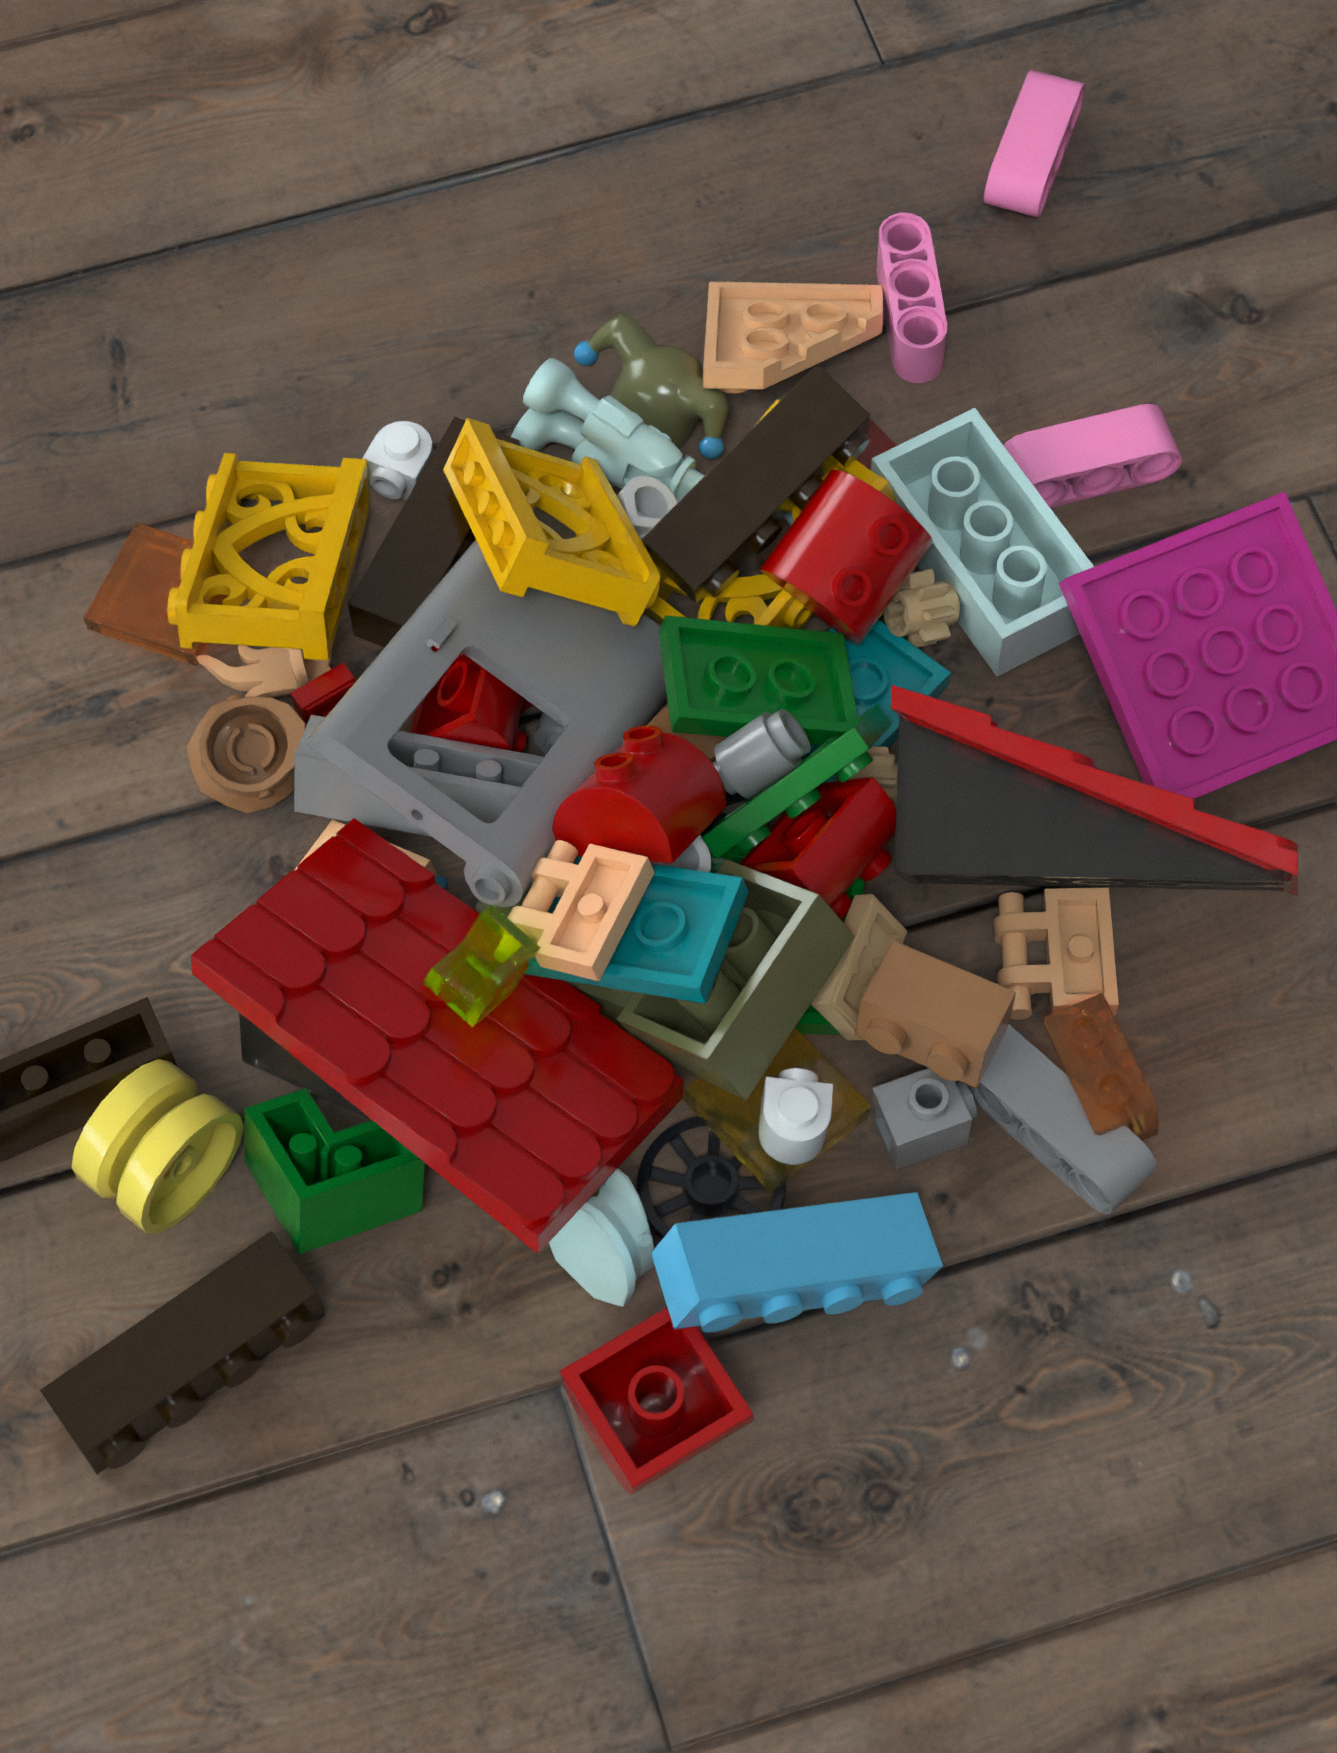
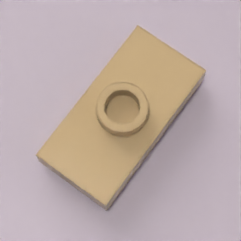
[811,894,907,1040]

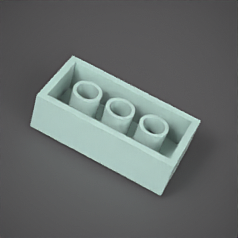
[871,408,1094,677]

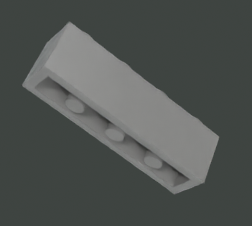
[294,715,544,837]

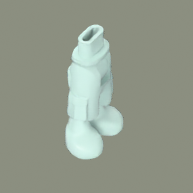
[511,358,705,503]

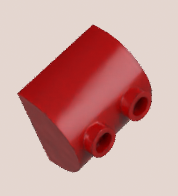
[760,469,933,645]
[410,642,531,753]
[552,725,727,863]
[739,777,900,920]
[560,1307,754,1495]

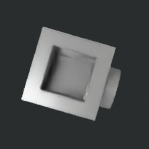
[869,1068,977,1171]

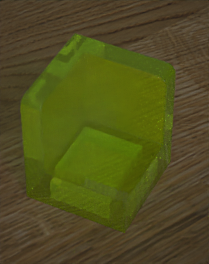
[423,905,541,1027]

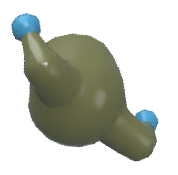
[574,313,731,460]

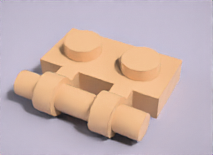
[498,840,655,981]
[993,887,1119,1020]

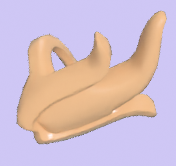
[197,645,332,698]

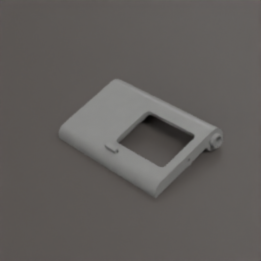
[304,540,667,907]

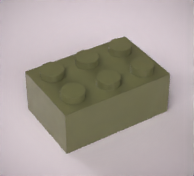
[617,859,855,1100]

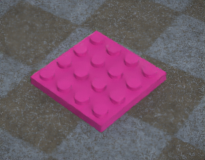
[1059,491,1337,799]

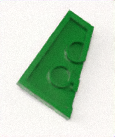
[701,704,892,859]

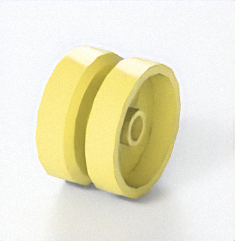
[71,1059,244,1234]

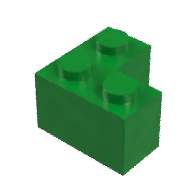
[244,1088,425,1255]

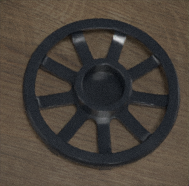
[637,1115,786,1239]

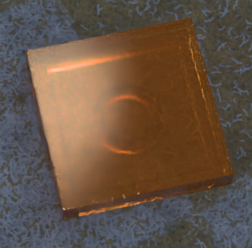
[84,522,246,666]

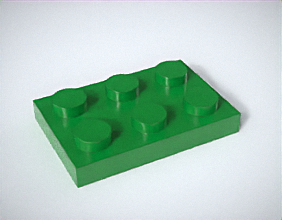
[658,615,858,745]

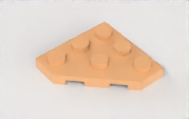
[703,282,883,393]

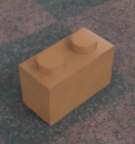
[855,940,1016,1088]

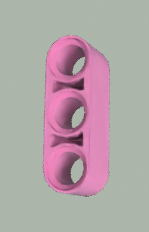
[983,69,1085,218]
[876,213,947,383]
[1003,404,1182,508]

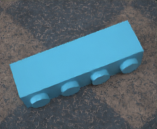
[651,1192,943,1333]

